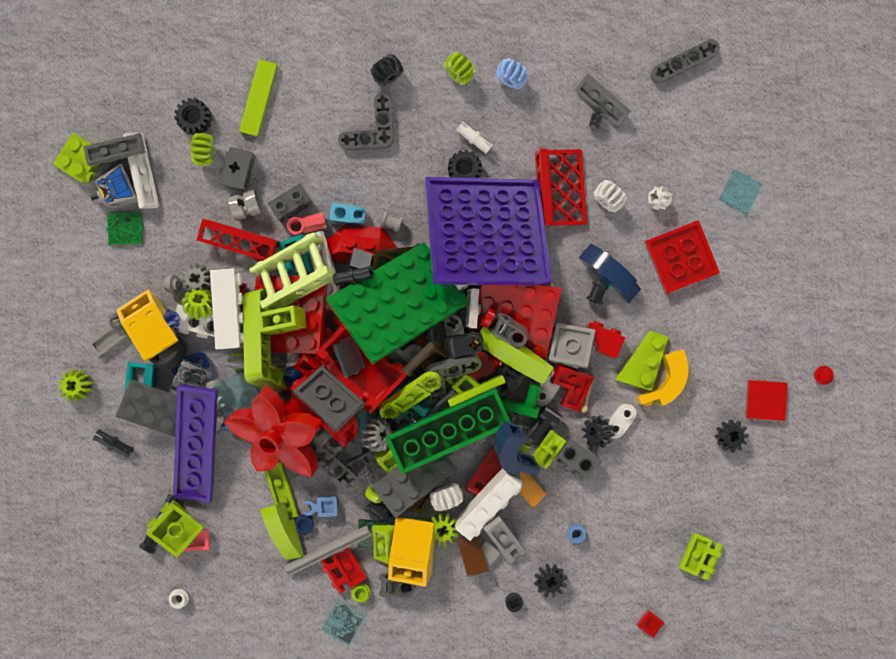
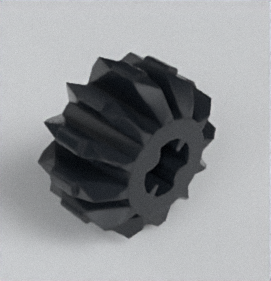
[370,54,404,86]
[581,415,615,448]
[715,419,749,453]
[534,563,567,598]

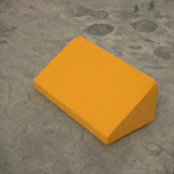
[519,472,546,508]

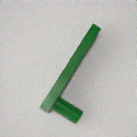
[499,383,542,419]

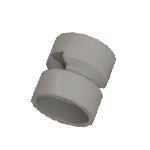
[228,190,262,221]

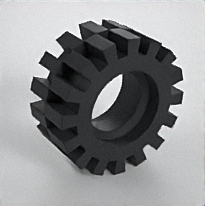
[174,98,212,135]
[448,150,482,178]

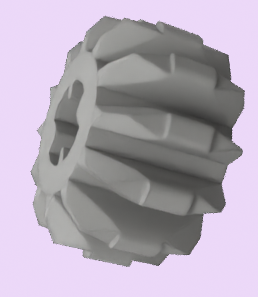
[180,263,211,293]
[361,418,394,451]

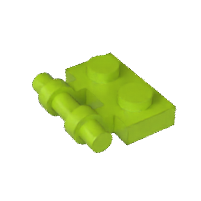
[678,532,724,581]

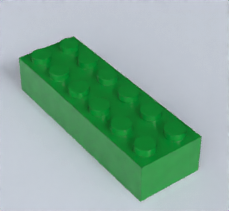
[385,388,511,474]

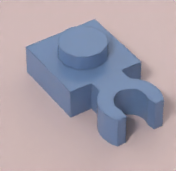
[304,496,338,517]

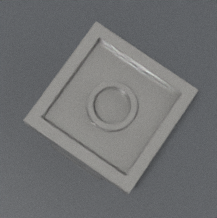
[549,323,595,370]

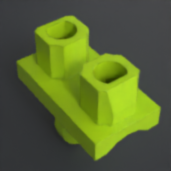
[532,430,567,470]

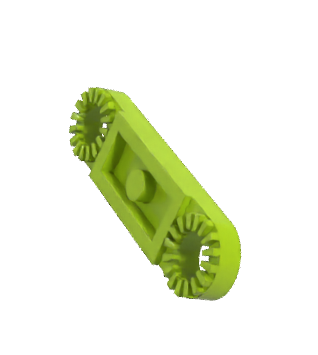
[379,372,441,419]

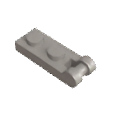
[483,516,526,564]

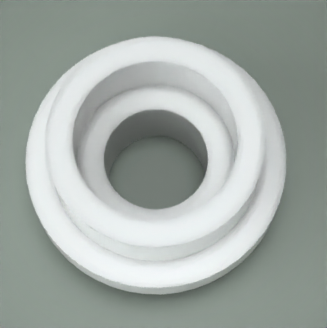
[169,589,189,609]

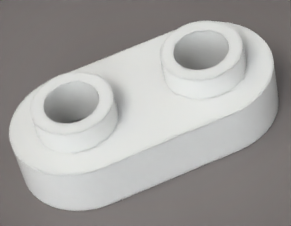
[537,371,560,406]
[609,404,637,438]

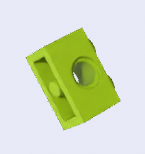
[258,305,307,335]

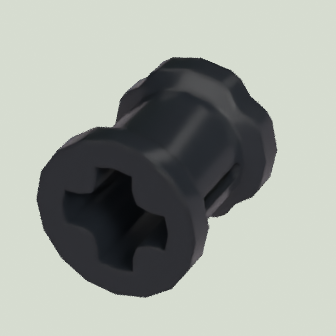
[586,281,609,305]

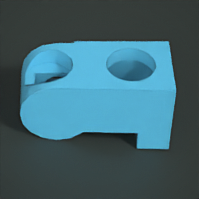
[329,203,366,225]

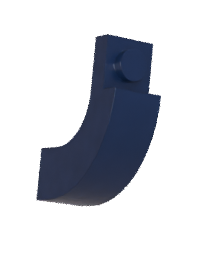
[578,244,641,303]
[494,421,540,477]

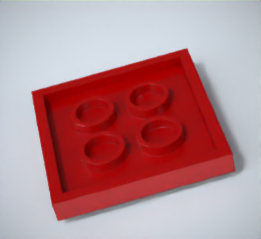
[644,220,720,294]

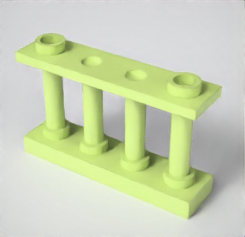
[250,233,335,311]

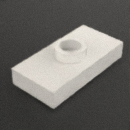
[465,289,481,329]

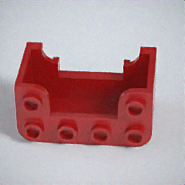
[315,326,407,413]

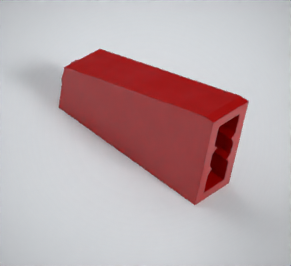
[291,375,358,448]

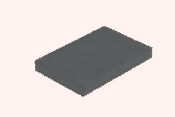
[293,366,365,432]

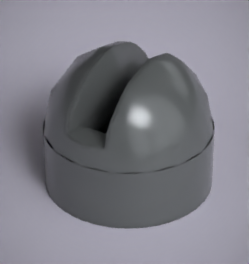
[109,313,123,330]

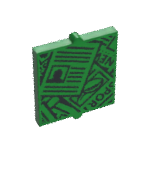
[106,212,144,245]

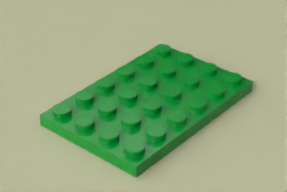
[326,242,470,365]

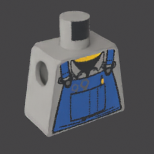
[90,164,138,208]

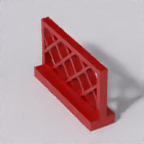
[535,148,587,228]

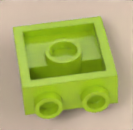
[52,132,101,185]
[146,500,204,558]

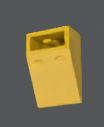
[116,289,179,362]
[388,517,434,587]

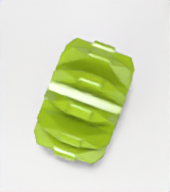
[443,52,476,85]
[190,133,214,166]
[182,287,213,321]
[57,369,92,402]
[431,513,459,547]

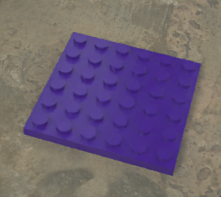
[425,177,552,285]

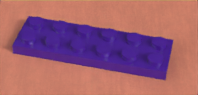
[173,384,218,503]

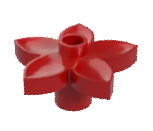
[224,385,322,477]

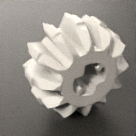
[594,180,627,212]
[430,483,463,511]

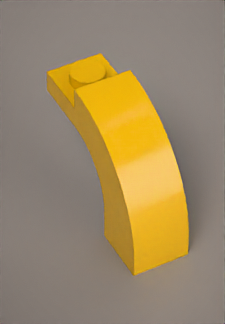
[635,349,688,407]

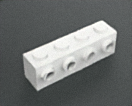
[210,268,244,350]
[455,468,522,541]

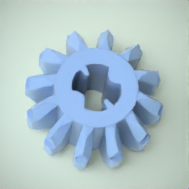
[495,58,529,89]

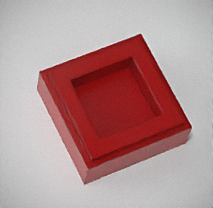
[636,609,665,638]

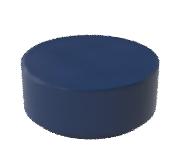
[295,514,314,534]

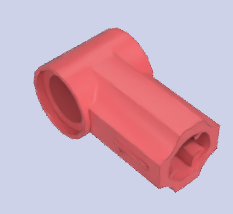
[287,212,327,236]

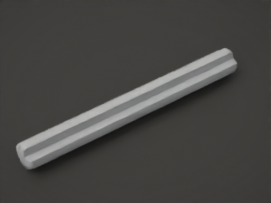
[285,526,371,576]

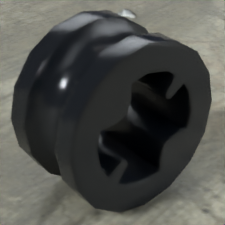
[589,109,604,129]
[505,592,523,612]

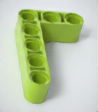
[243,289,292,392]

